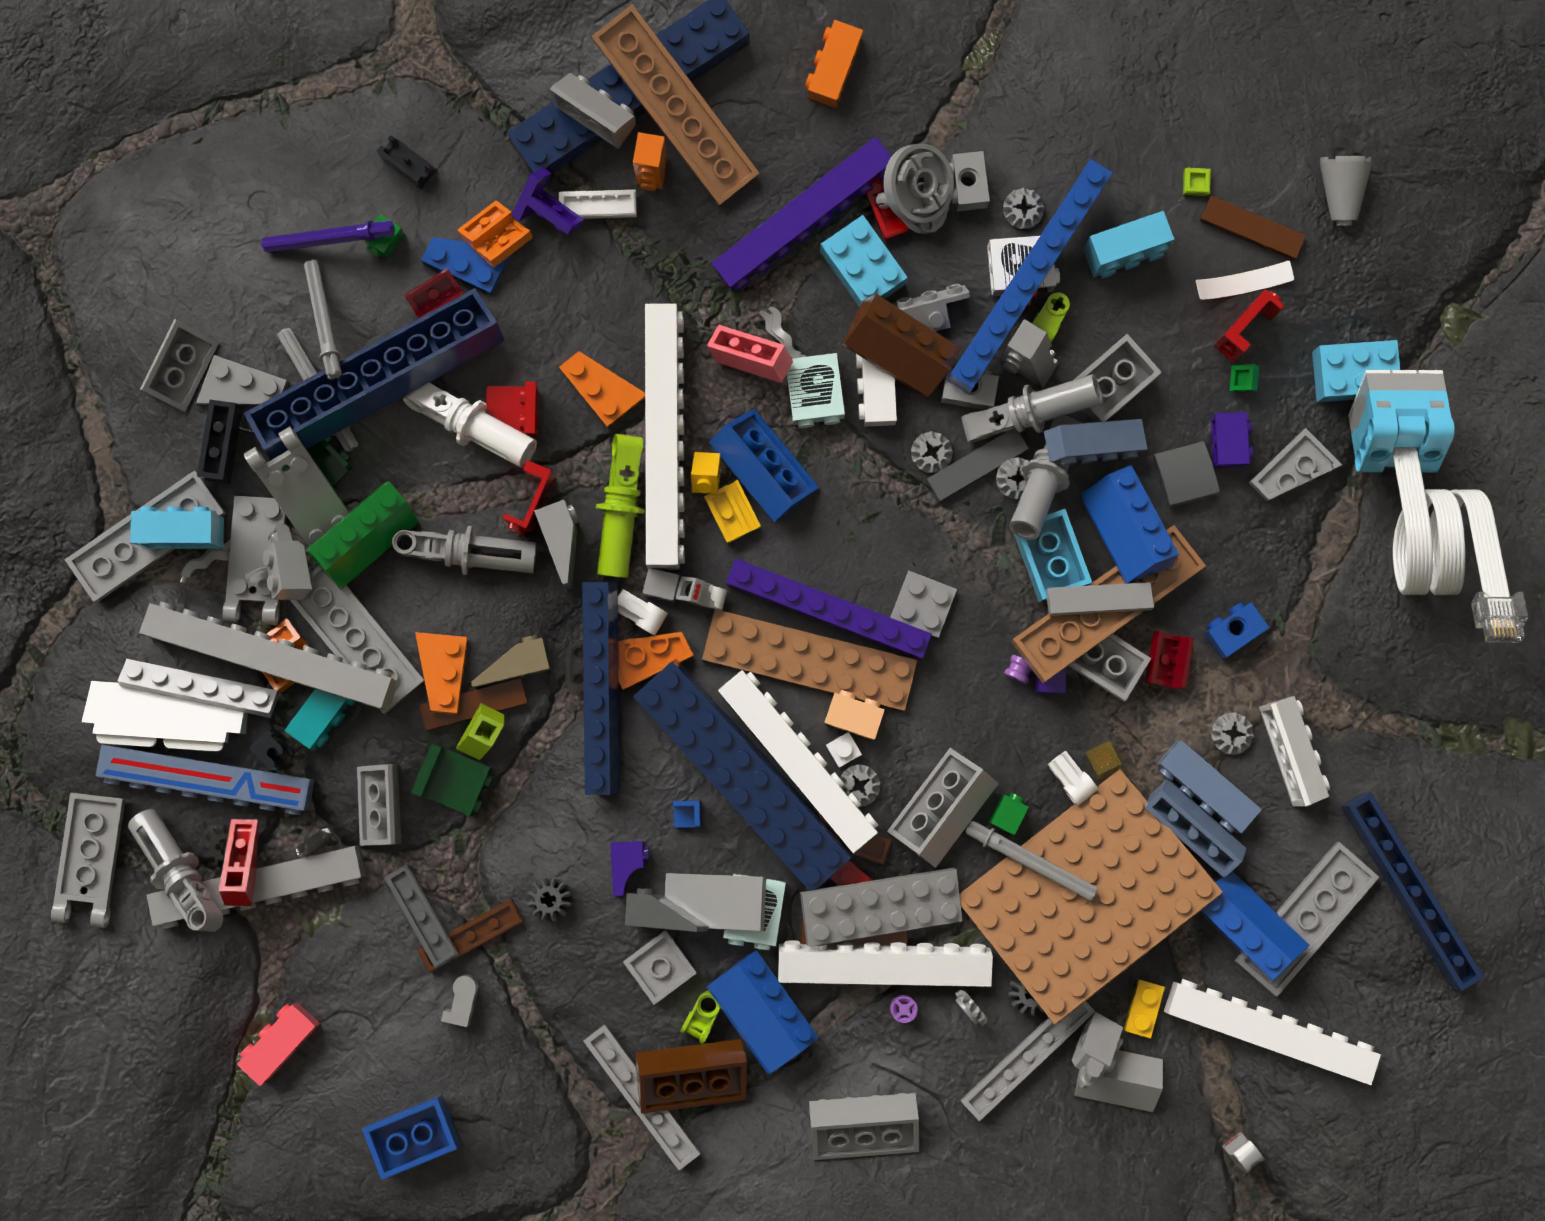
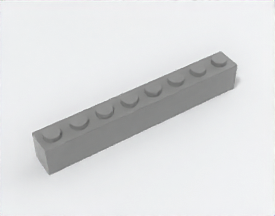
[146,846,366,929]

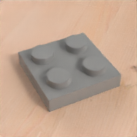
[890,570,957,638]
[623,930,697,1005]

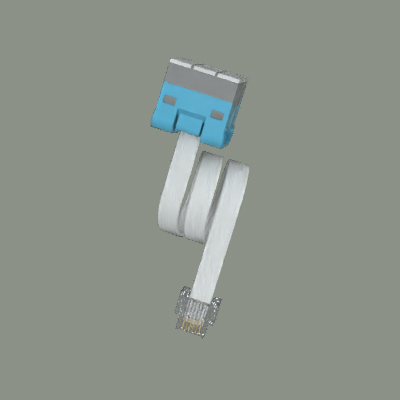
[1348,370,1529,643]

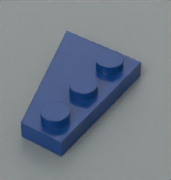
[421,237,512,295]

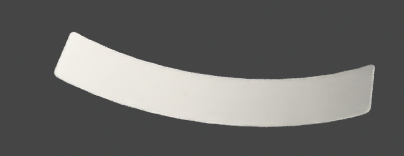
[1196,261,1294,300]

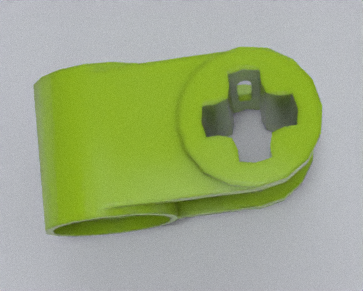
[1032,292,1070,342]
[680,991,720,1044]

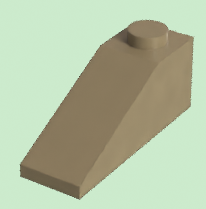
[471,635,552,688]

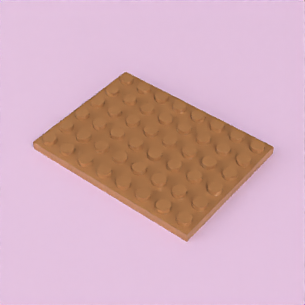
[959,769,1223,1025]

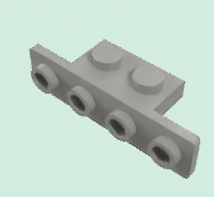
[893,284,970,332]

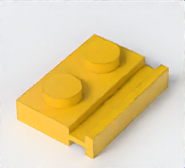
[704,480,761,544]

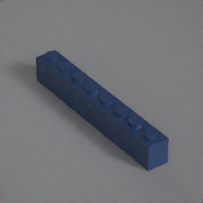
[582,582,620,795]
[1341,792,1484,991]

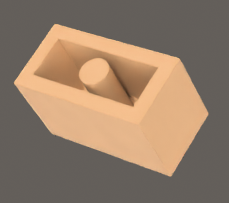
[824,690,884,740]

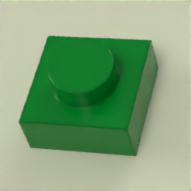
[1229,364,1259,393]

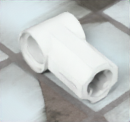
[618,589,668,636]
[1047,751,1098,806]

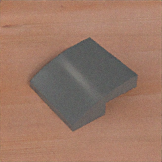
[1154,441,1220,507]

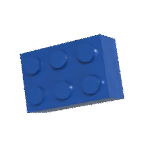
[362,1094,461,1180]

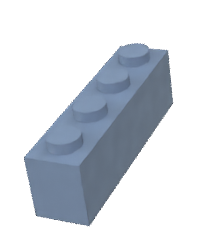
[1044,419,1147,466]
[1156,740,1262,834]
[1144,778,1247,878]

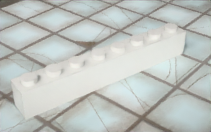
[718,670,878,853]
[778,940,993,987]
[1164,979,1381,1085]

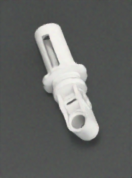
[403,382,537,468]

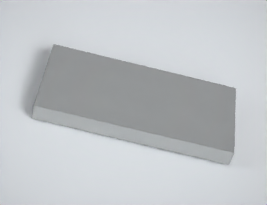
[665,873,766,931]

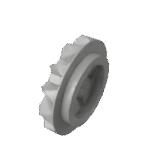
[1003,187,1045,229]
[911,431,953,473]
[996,458,1029,499]
[1211,713,1254,755]
[840,765,880,807]
[955,990,987,1027]

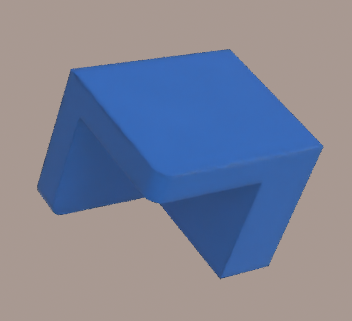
[673,801,701,828]

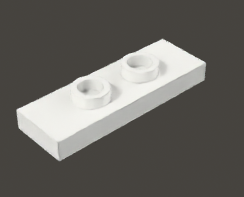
[559,190,637,219]

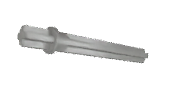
[304,259,341,380]
[277,328,358,452]
[965,821,1098,901]

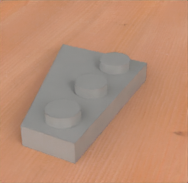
[196,355,289,406]
[1249,428,1342,501]

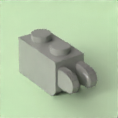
[263,523,312,600]
[1072,1012,1123,1089]

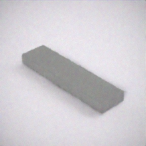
[1046,582,1154,616]

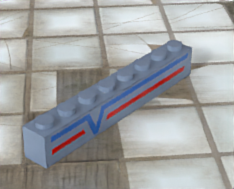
[95,745,315,815]

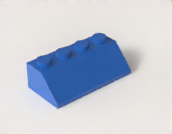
[709,409,820,522]
[1080,465,1179,584]
[1199,871,1310,983]
[706,950,819,1075]

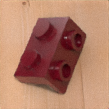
[404,268,464,318]
[1145,631,1194,689]

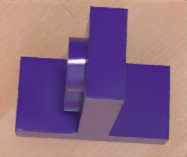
[511,167,584,234]

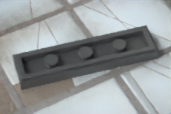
[926,428,1029,502]
[384,864,460,969]

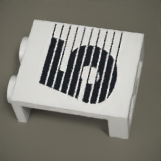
[987,236,1060,296]

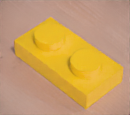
[1124,979,1165,1038]

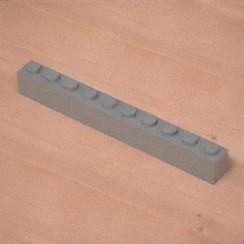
[139,602,399,712]

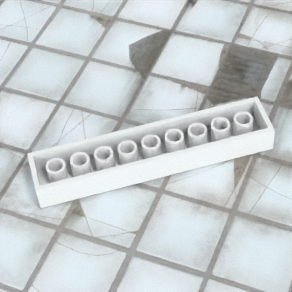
[645,304,685,570]

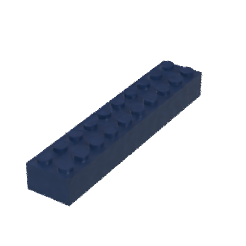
[507,0,750,174]
[244,288,505,461]
[633,659,853,891]

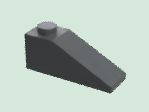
[625,888,708,932]

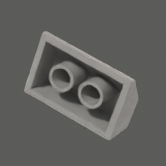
[550,73,636,149]

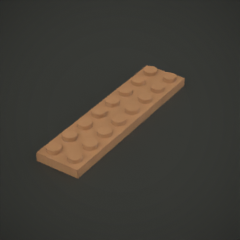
[590,4,759,205]
[1011,525,1206,683]
[702,609,917,711]

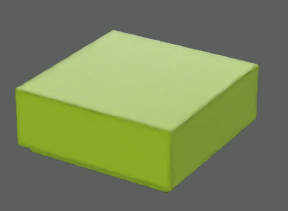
[1183,168,1211,196]

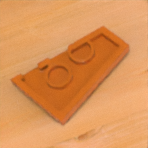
[559,351,645,428]
[415,632,468,715]
[618,632,694,690]

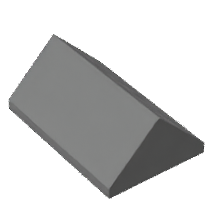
[140,319,219,412]
[1068,634,1151,702]
[357,764,401,846]
[1074,1050,1163,1112]

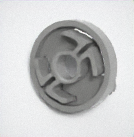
[876,144,954,223]

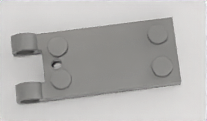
[244,426,349,547]
[223,496,287,625]
[51,793,126,928]

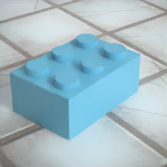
[1083,211,1174,278]
[820,215,908,307]
[1312,340,1400,402]
[130,506,224,549]
[1014,509,1092,603]

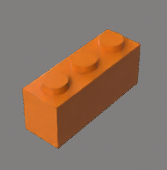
[805,20,863,108]
[633,132,668,191]

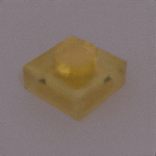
[1085,741,1121,776]

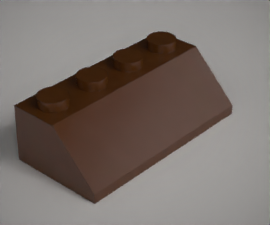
[841,294,960,398]
[635,1039,747,1114]

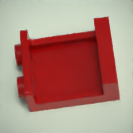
[1214,289,1285,362]

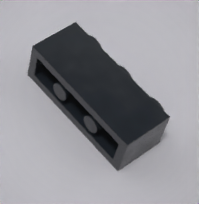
[197,399,243,484]

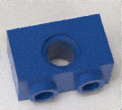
[1203,602,1269,659]

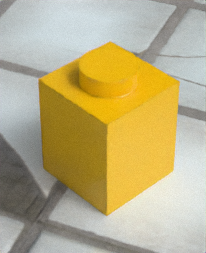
[691,452,721,494]

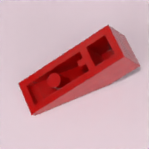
[219,819,259,906]

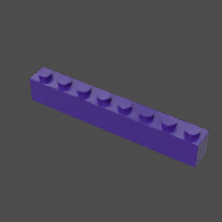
[712,136,892,292]
[726,558,932,660]

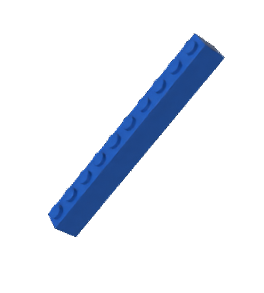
[948,159,1113,395]

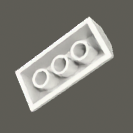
[1259,696,1330,806]

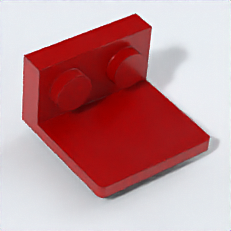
[486,381,539,439]

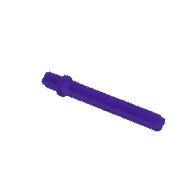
[261,220,395,253]

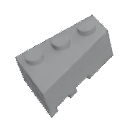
[999,319,1059,388]

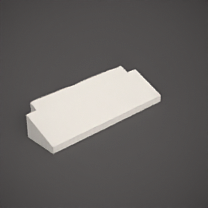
[82,681,248,751]

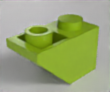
[456,703,504,760]

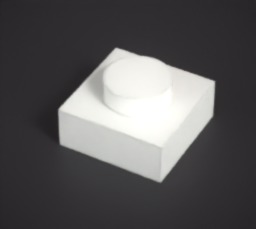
[826,732,862,767]

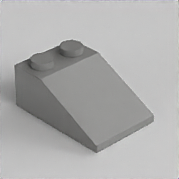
[534,500,580,590]

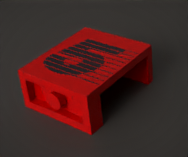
[502,460,556,536]

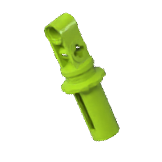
[595,434,645,578]

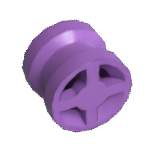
[1004,655,1032,684]
[890,995,918,1023]

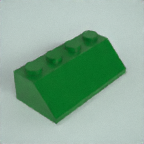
[305,481,419,590]

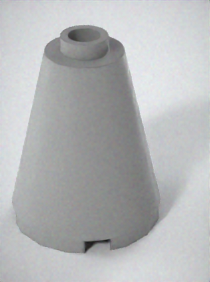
[1320,156,1373,226]

